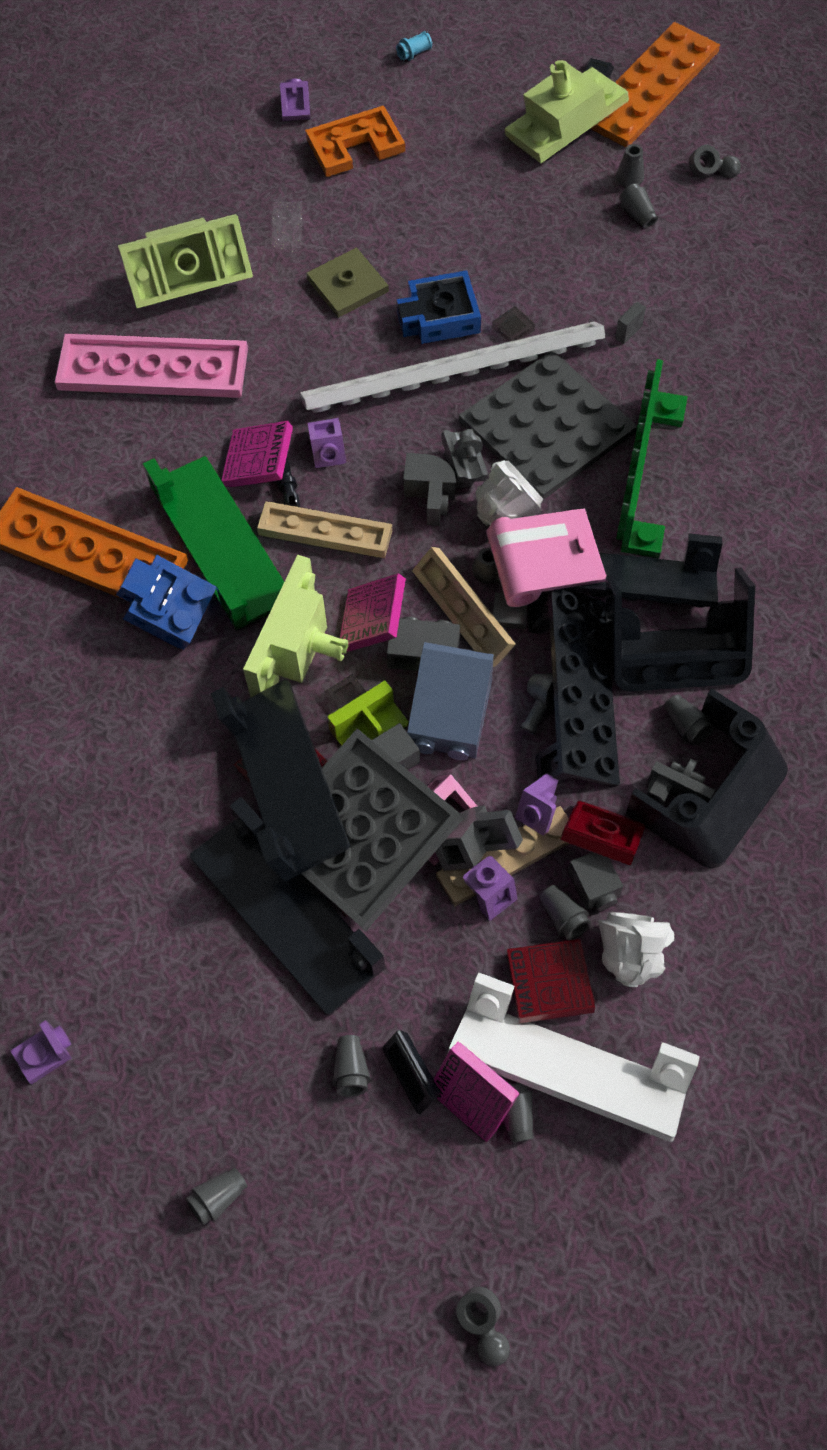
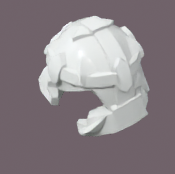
[476,460,543,526]
[598,912,674,987]

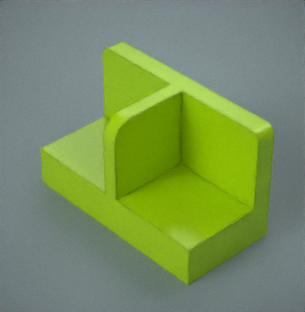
[327,680,408,746]

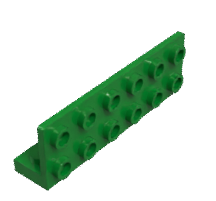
[616,359,688,558]
[143,456,284,630]

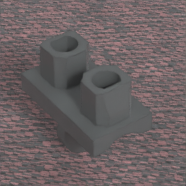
[441,429,488,489]
[646,759,715,806]

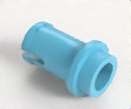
[396,31,432,61]

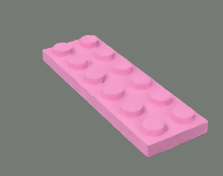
[55,334,248,398]

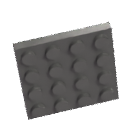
[459,351,637,500]
[302,729,464,931]

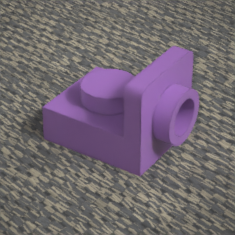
[280,79,311,121]
[307,418,346,468]
[515,774,558,835]
[463,856,517,921]
[10,1020,72,1085]

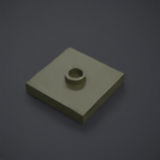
[306,247,389,318]

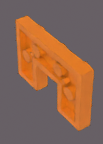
[305,105,405,177]

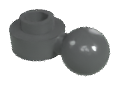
[689,145,741,178]
[457,1287,510,1367]

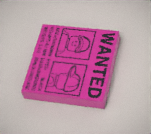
[221,421,293,487]
[340,573,406,652]
[434,1041,520,1142]

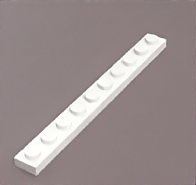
[300,322,605,413]

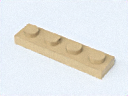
[257,501,392,558]
[412,547,516,667]
[436,806,570,907]

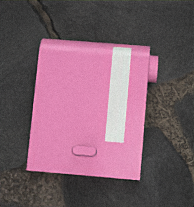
[486,508,606,607]

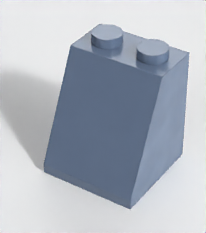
[407,642,494,760]

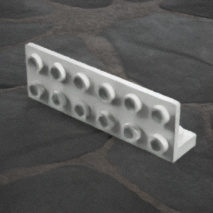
[448,973,700,1142]

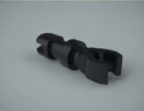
[277,457,301,507]

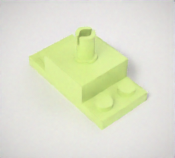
[505,60,629,163]
[118,214,253,308]
[243,555,348,697]

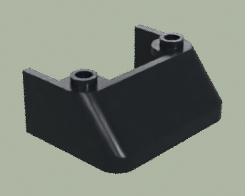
[606,568,756,692]
[626,688,788,868]

